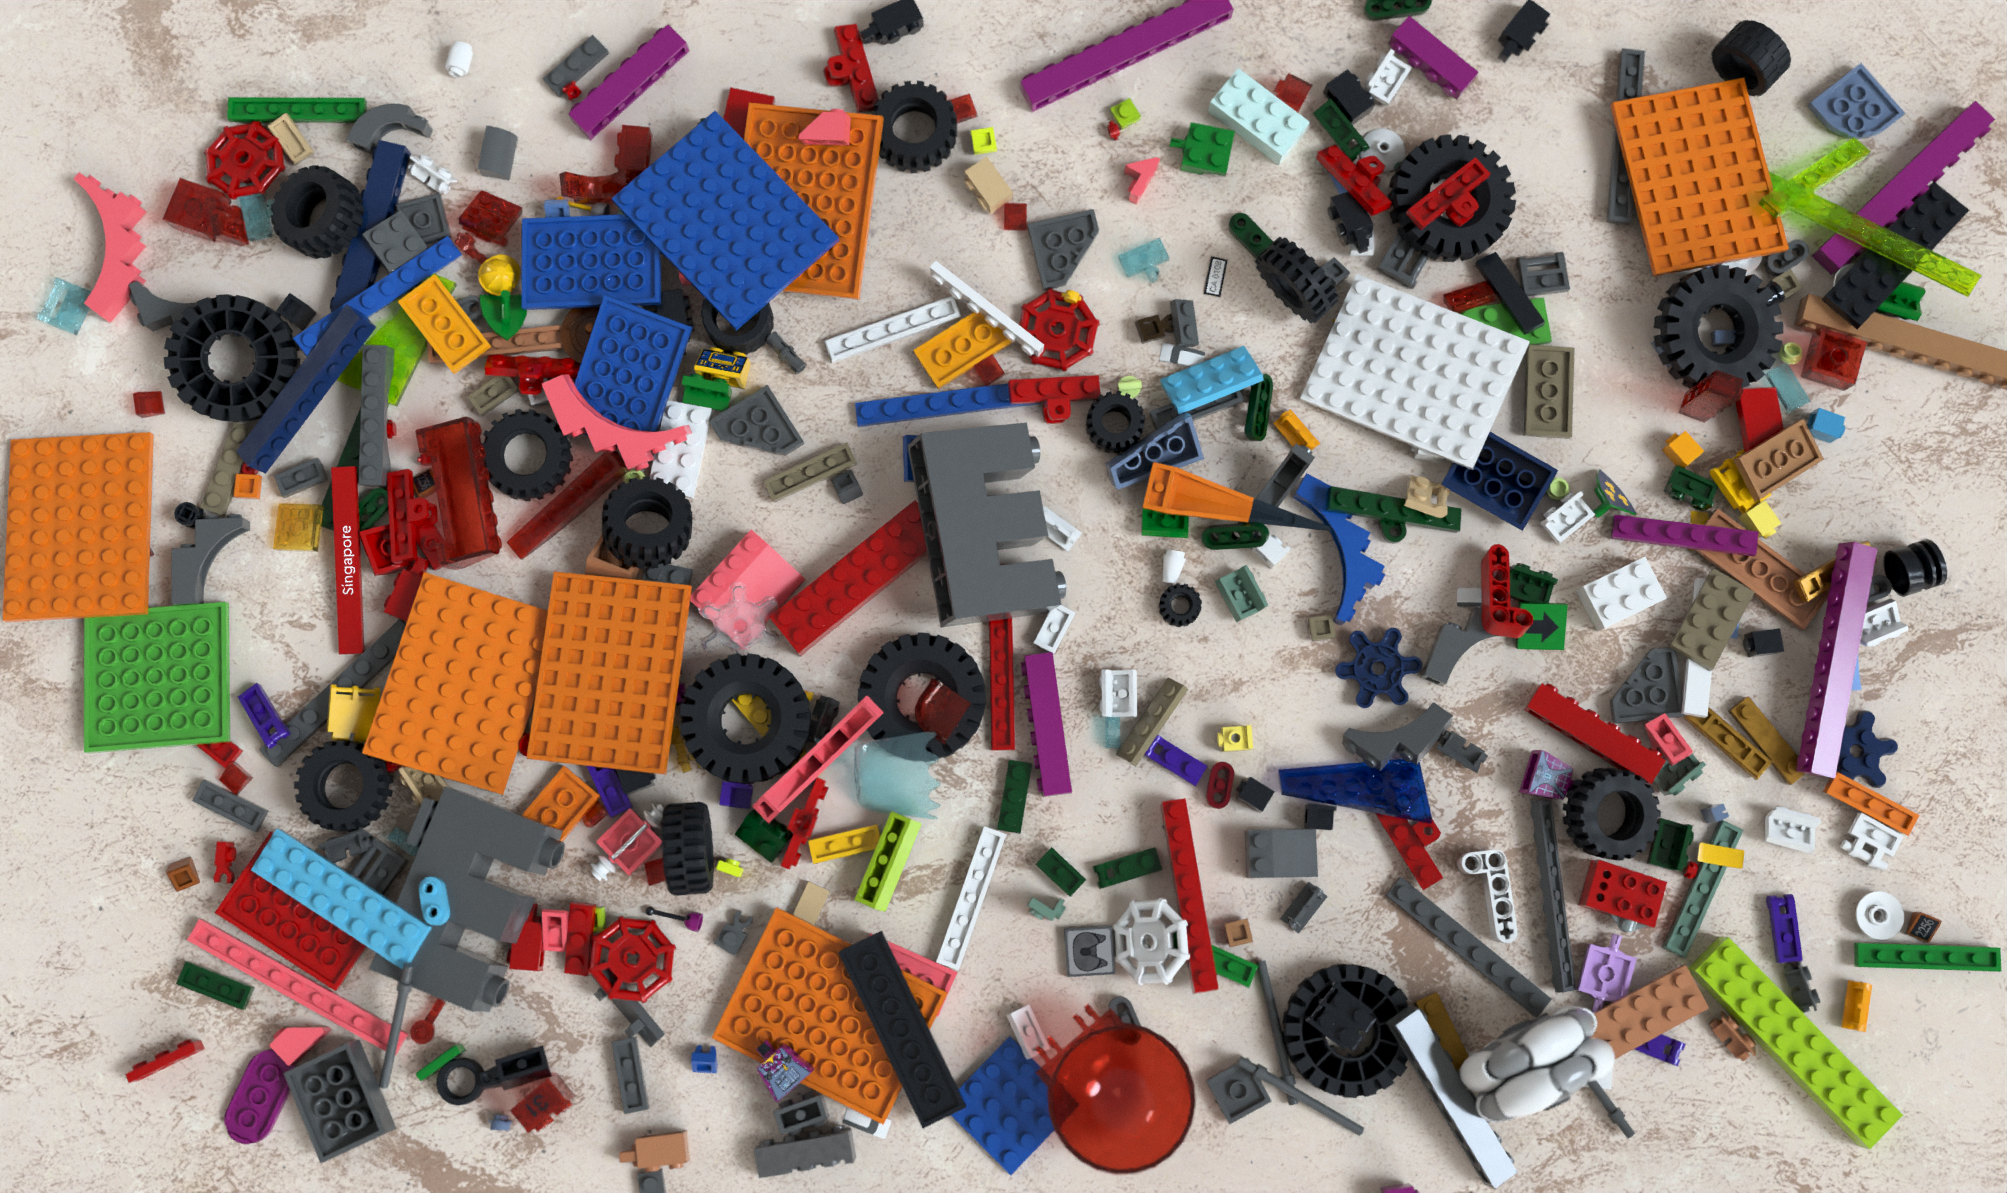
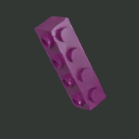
[1388,16,1479,100]

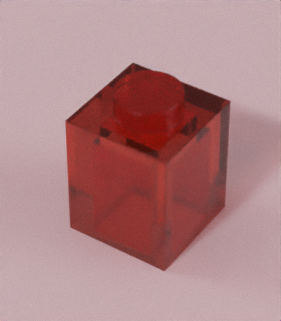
[1274,73,1312,113]

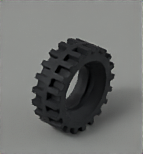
[1255,237,1339,323]
[479,409,573,501]

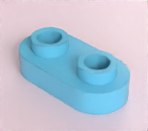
[419,877,450,926]

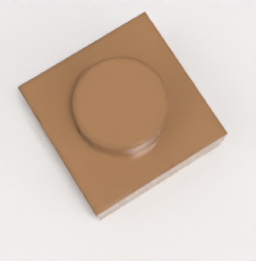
[1224,918,1253,947]

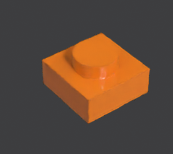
[234,474,262,499]

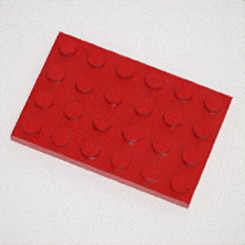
[215,831,367,991]

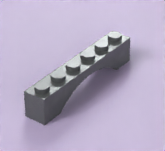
[359,345,394,487]

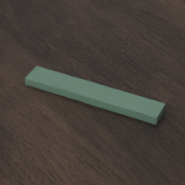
[1662,820,1744,958]

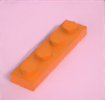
[1823,772,1920,836]

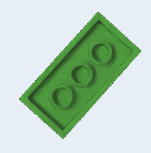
[1453,297,1552,345]

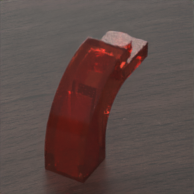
[559,168,642,205]

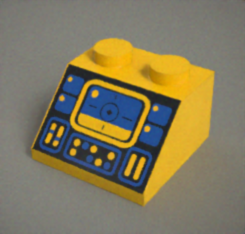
[694,347,751,389]

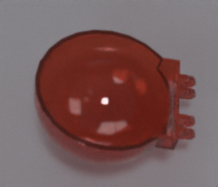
[1035,1004,1196,1175]

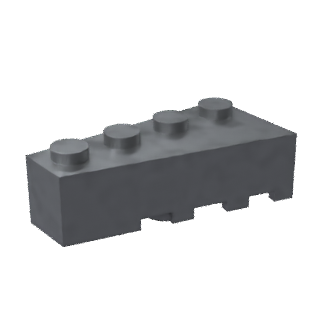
[754,1125,856,1179]

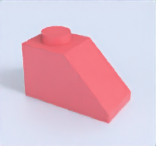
[799,109,851,146]
[269,1026,332,1066]

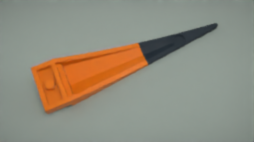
[1142,462,1331,531]

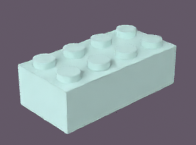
[1208,68,1310,165]

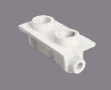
[408,155,458,194]
[1043,506,1082,551]

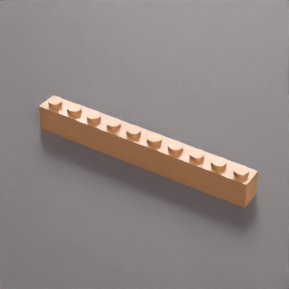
[1794,294,2007,390]

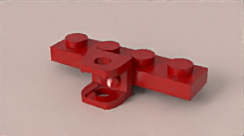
[823,23,879,113]
[1316,144,1391,216]
[1406,157,1491,230]
[485,354,581,395]
[1008,375,1101,424]
[387,469,438,564]
[781,777,829,870]
[1372,796,1443,890]

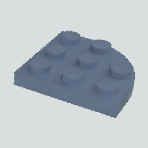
[1807,63,1906,139]

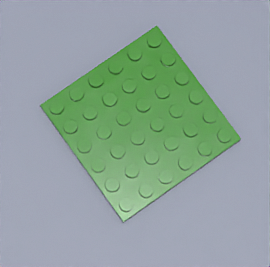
[84,602,230,753]

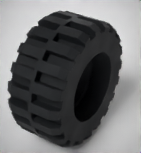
[871,80,957,173]
[271,165,364,259]
[602,476,693,569]
[294,740,393,832]
[1563,768,1661,861]
[661,802,714,896]

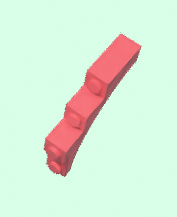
[74,172,146,323]
[542,374,692,472]
[752,696,884,823]

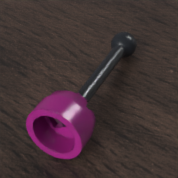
[645,906,703,932]

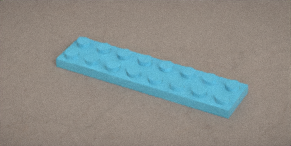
[251,828,432,969]

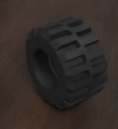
[1086,391,1145,454]

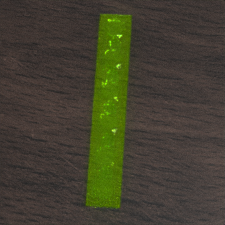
[1759,137,1871,219]

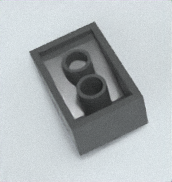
[1245,829,1318,878]

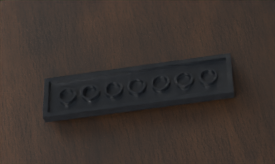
[1821,182,1969,329]
[838,930,967,1129]

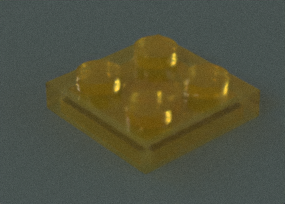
[273,504,324,552]

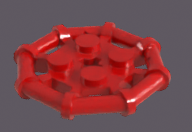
[204,121,286,200]
[1019,288,1100,372]
[587,916,676,1003]

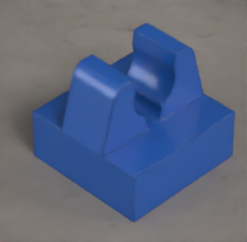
[691,1045,718,1074]

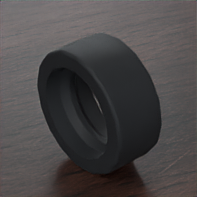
[436,1058,484,1106]

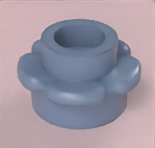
[488,1115,513,1131]

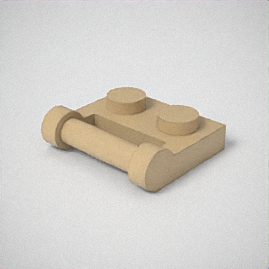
[1404,475,1450,518]

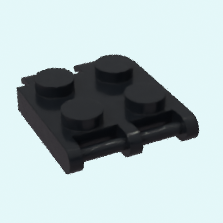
[1305,981,1376,1051]

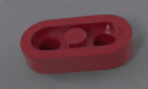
[1206,762,1234,809]

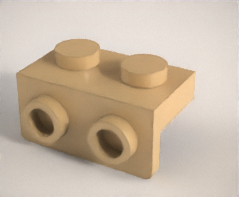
[398,766,450,807]

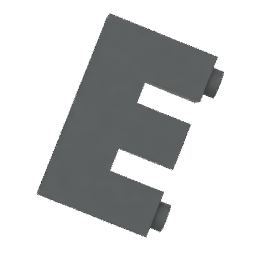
[908,422,1066,628]
[369,787,565,1012]

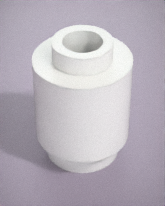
[445,41,473,78]

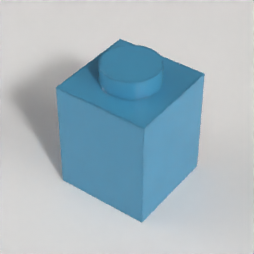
[1807,408,1846,443]

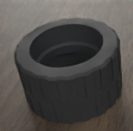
[1711,20,1791,97]
[701,299,774,355]

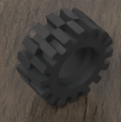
[1159,583,1202,627]

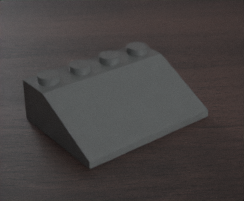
[284,1039,397,1164]

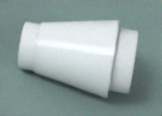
[1163,549,1186,584]

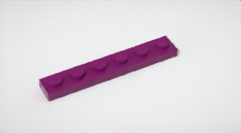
[1611,515,1758,556]

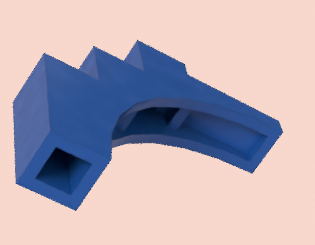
[1293,473,1385,625]

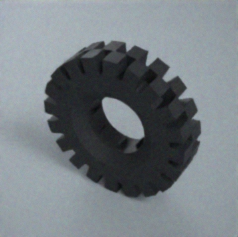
[1388,134,1516,262]
[1653,265,1783,393]
[164,294,301,422]
[858,633,986,762]
[680,653,811,784]
[1282,964,1411,1098]

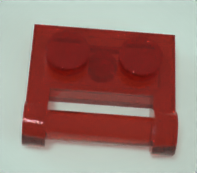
[204,196,249,247]

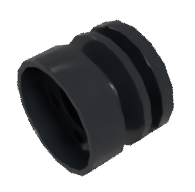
[1883,539,1947,597]

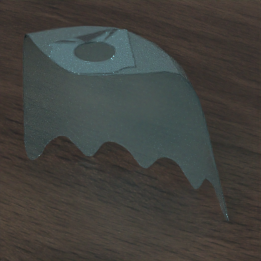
[853,732,940,819]

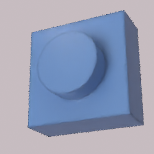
[544,199,571,218]

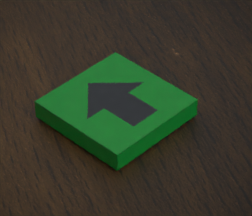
[1516,602,1568,650]

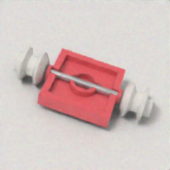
[590,803,664,881]

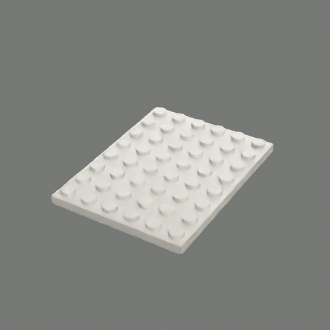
[1300,274,1530,470]

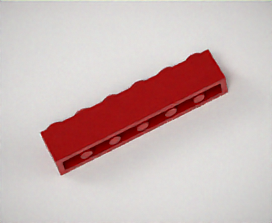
[1523,683,1666,785]

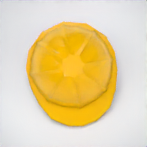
[478,254,521,296]

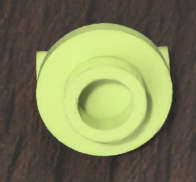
[1118,376,1142,399]

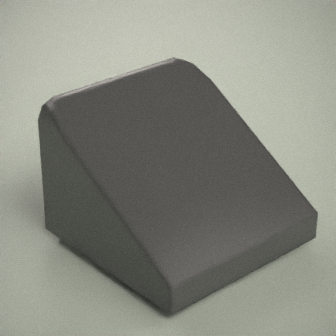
[831,470,863,504]

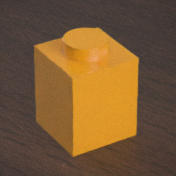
[1662,430,1704,468]

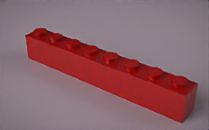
[1160,798,1219,994]

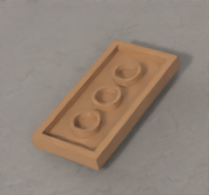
[1734,419,1824,501]

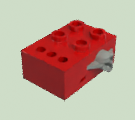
[1578,860,1667,932]

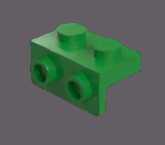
[1876,282,1926,321]
[682,374,732,412]
[1141,502,1189,538]

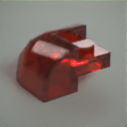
[915,679,971,744]

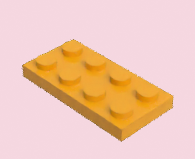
[397,274,491,374]
[913,312,1015,390]

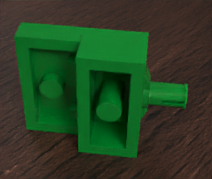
[1169,122,1235,177]

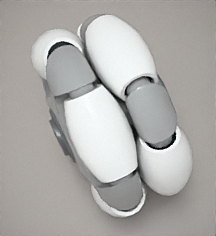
[1460,1006,1615,1123]

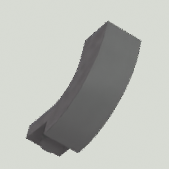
[346,104,433,155]

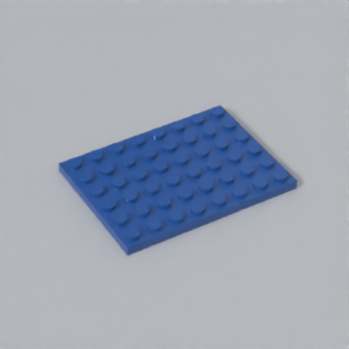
[611,111,839,331]

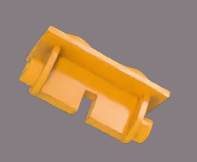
[1273,409,1320,451]
[1841,980,1872,1032]

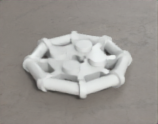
[1112,898,1190,985]

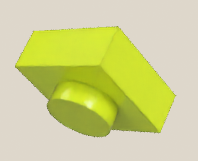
[971,127,997,155]
[716,858,744,878]

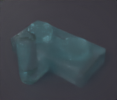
[239,193,275,242]
[1118,238,1169,283]

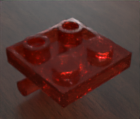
[459,190,523,247]

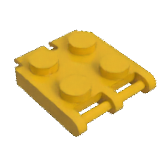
[1709,449,1771,514]
[327,684,380,742]

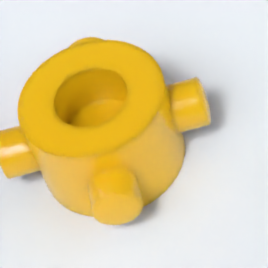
[1062,290,1081,304]

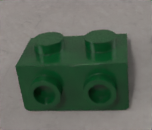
[1663,465,1718,511]
[1509,563,1558,603]
[734,809,794,863]
[1647,818,1694,872]

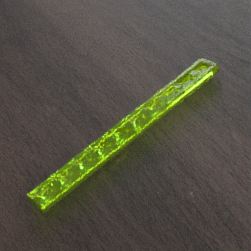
[1769,172,1982,297]

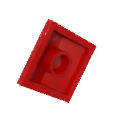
[358,524,418,576]

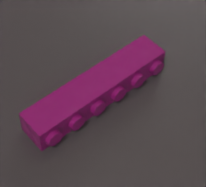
[568,24,689,141]
[1020,652,1072,797]

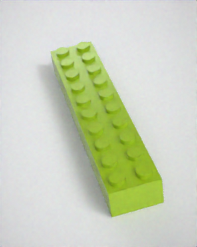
[1688,937,1903,1149]

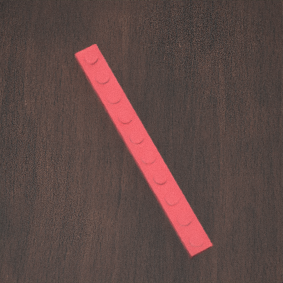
[187,919,408,1055]

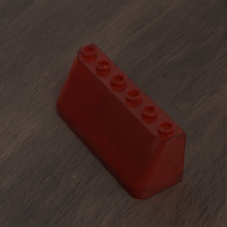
[415,416,502,570]

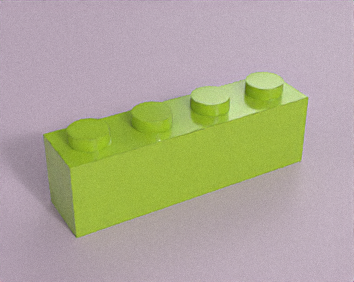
[854,811,922,912]

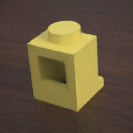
[1217,725,1253,752]

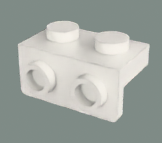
[1365,49,1412,107]
[1540,491,1595,544]
[1860,598,1908,647]
[1099,669,1137,718]
[1765,807,1821,853]

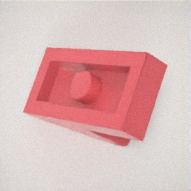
[1124,157,1160,205]
[1644,713,1693,766]
[542,909,569,952]

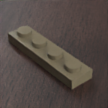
[200,422,253,517]
[763,443,857,503]
[1116,677,1188,767]

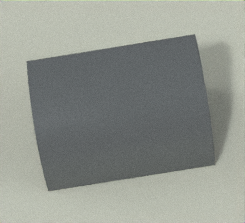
[478,125,518,180]

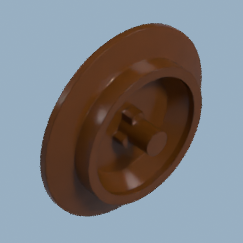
[560,307,600,364]

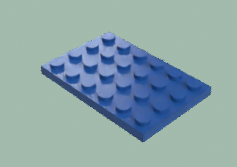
[522,214,661,310]
[574,295,693,448]

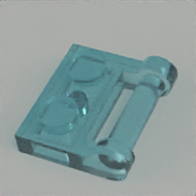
[36,277,92,335]

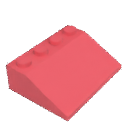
[690,529,806,648]

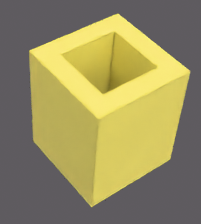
[1739,501,1781,539]

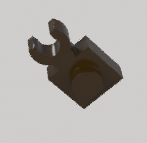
[1135,314,1174,344]

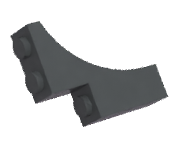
[129,281,223,332]
[1238,444,1315,534]
[171,514,250,606]
[1420,606,1498,686]
[1342,702,1453,771]

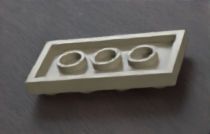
[1524,345,1575,439]
[1669,568,1755,671]

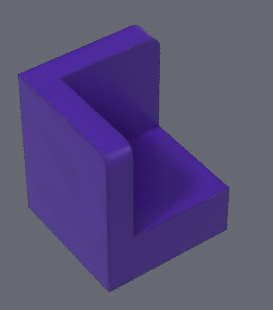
[719,781,753,809]

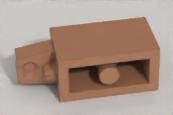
[619,1131,690,1172]

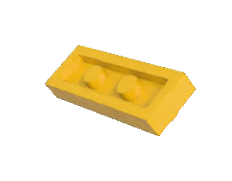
[808,824,881,864]

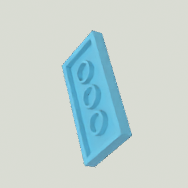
[1160,346,1264,415]

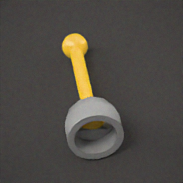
[556,196,610,216]

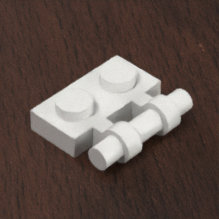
[1840,812,1904,871]

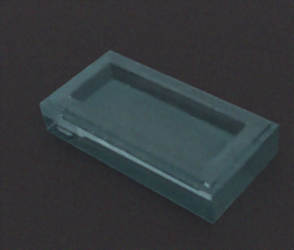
[1765,363,1810,413]

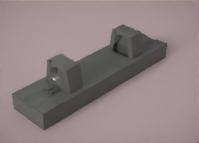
[590,960,665,1048]

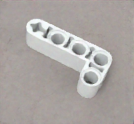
[1457,850,1517,943]

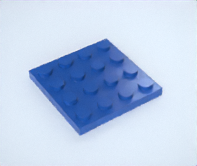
[951,1036,1078,1175]

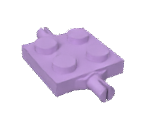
[1576,933,1637,1013]

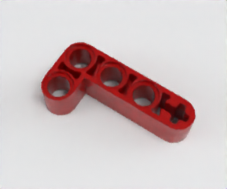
[1481,544,1533,638]

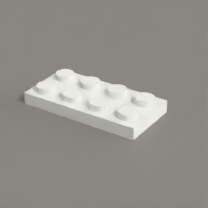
[650,400,713,499]

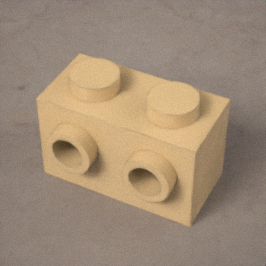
[963,156,1013,215]

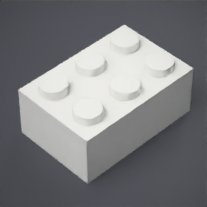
[1576,557,1667,632]

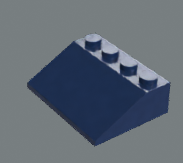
[1441,432,1558,531]

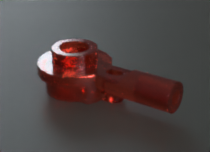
[454,232,488,265]
[410,998,446,1044]

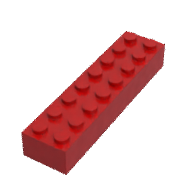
[769,500,927,656]

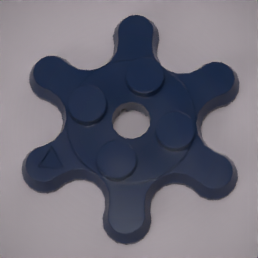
[1335,628,1423,708]
[1836,710,1898,788]

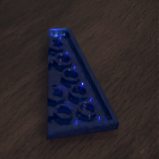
[1278,759,1433,824]

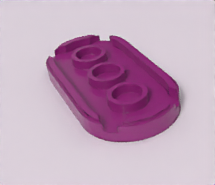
[224,1049,296,1144]

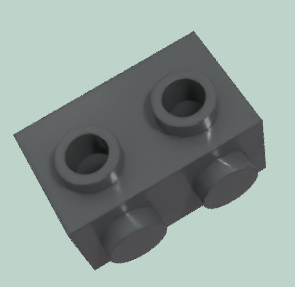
[773,1091,829,1136]

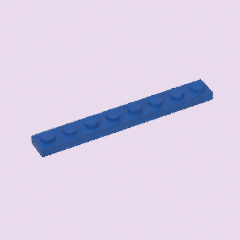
[293,236,462,357]
[855,383,1040,427]

